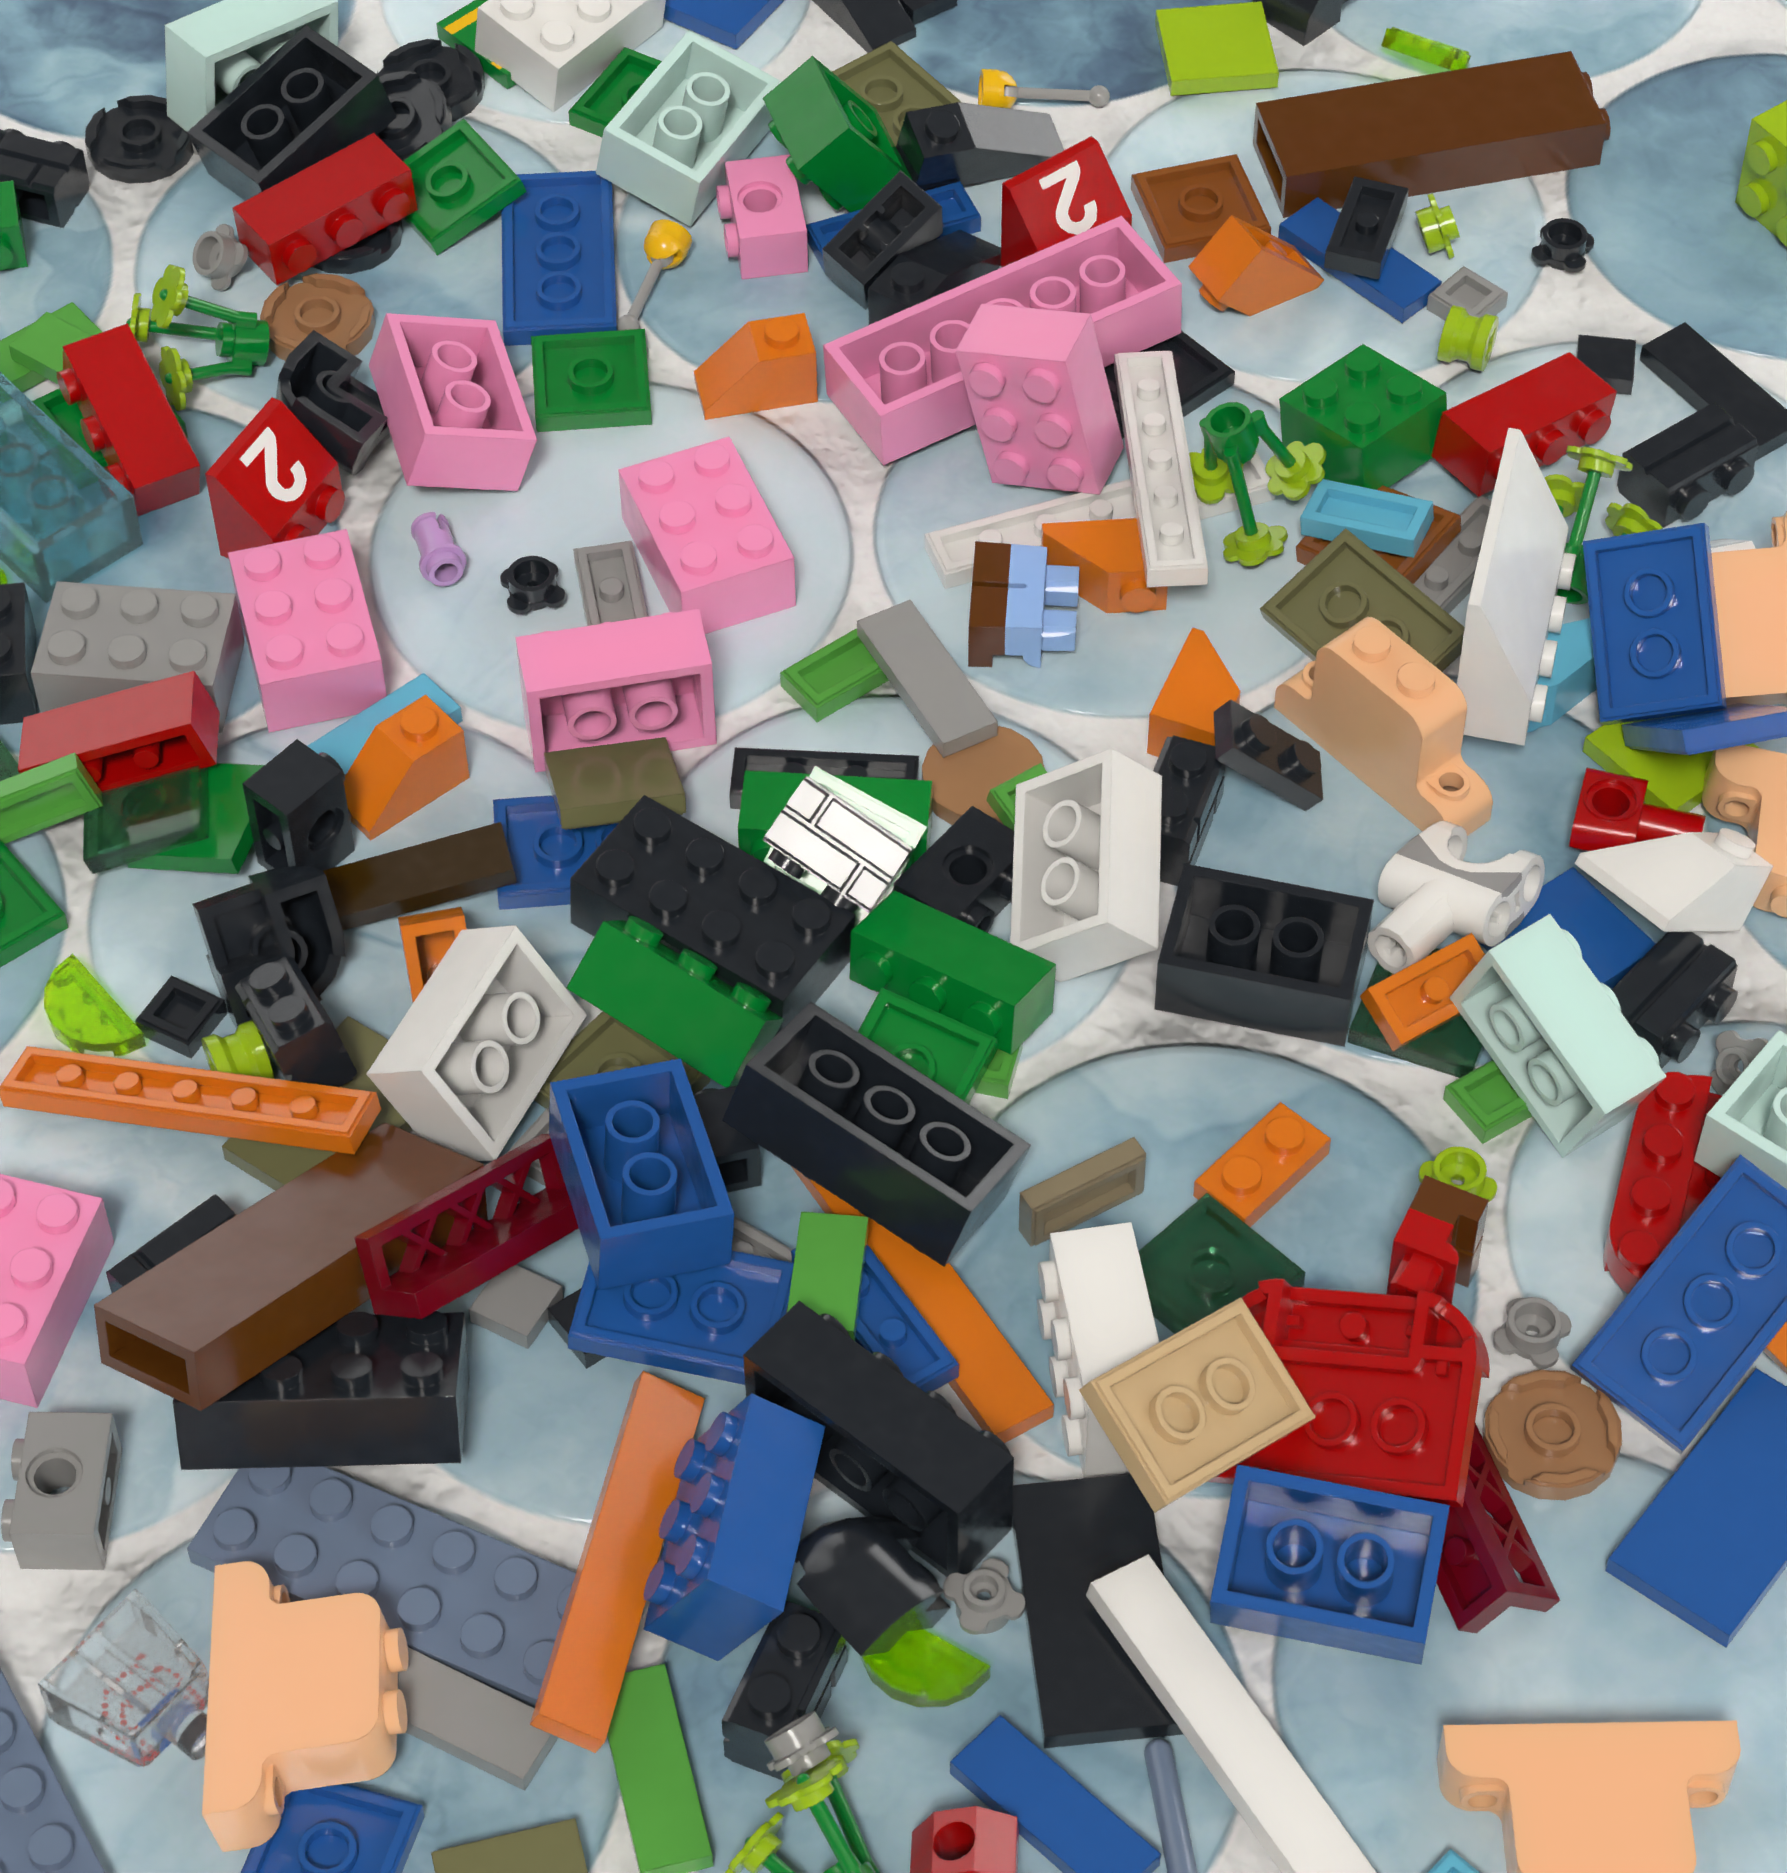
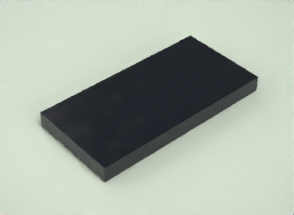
[1012,1474,1183,1749]

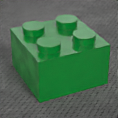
[763,56,912,212]
[1279,344,1447,490]

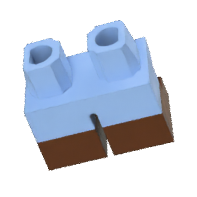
[968,541,1079,668]

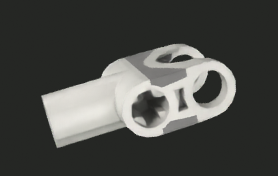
[1367,821,1545,974]

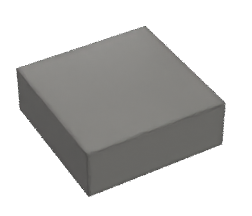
[1427,266,1508,321]
[469,1265,563,1349]

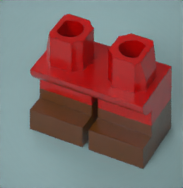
[1386,1175,1489,1305]

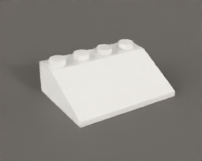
[1457,428,1576,746]

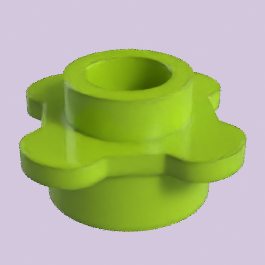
[1415,193,1460,259]
[1418,1147,1497,1202]

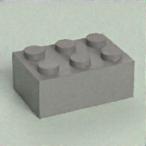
[31,581,245,733]

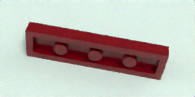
[354,1134,579,1319]
[1436,1423,1561,1633]

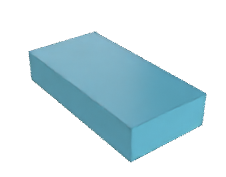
[1300,479,1434,558]

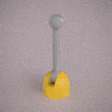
[978,69,1110,109]
[617,219,692,330]

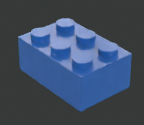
[549,1058,735,1290]
[643,1393,825,1661]
[1210,1464,1450,1665]

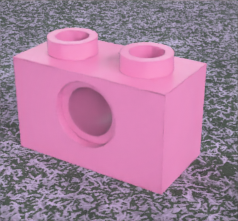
[716,154,808,279]

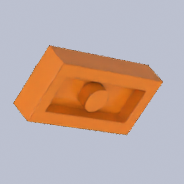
[1360,933,1485,1052]
[1193,1102,1331,1234]

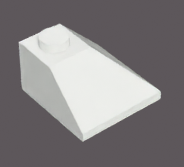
[1575,828,1773,932]

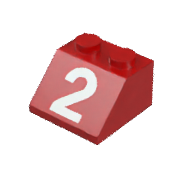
[1001,136,1132,267]
[205,397,345,559]

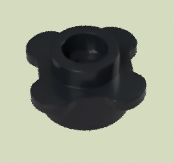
[1531,218,1594,273]
[500,556,565,614]

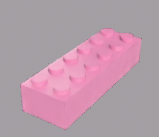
[823,216,1182,465]

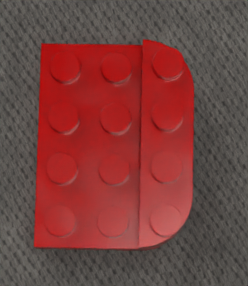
[1603,1072,1723,1294]
[1208,1279,1490,1508]

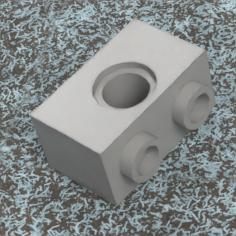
[1,1412,122,1570]

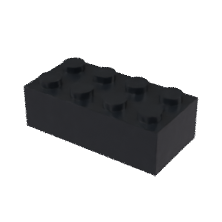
[570,795,855,1037]
[722,1002,1031,1267]
[743,1301,1014,1577]
[173,1311,470,1470]

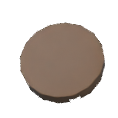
[260,273,376,361]
[922,726,1044,825]
[1483,1370,1622,1501]

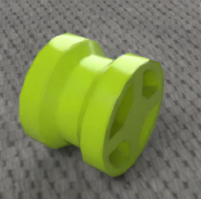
[1437,305,1499,372]
[201,1020,274,1079]

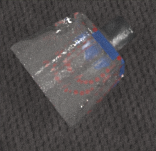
[38,1589,209,1767]

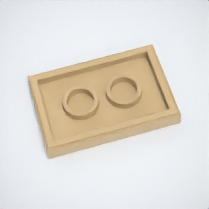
[1079,1298,1316,1513]

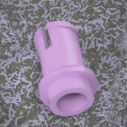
[411,512,466,586]

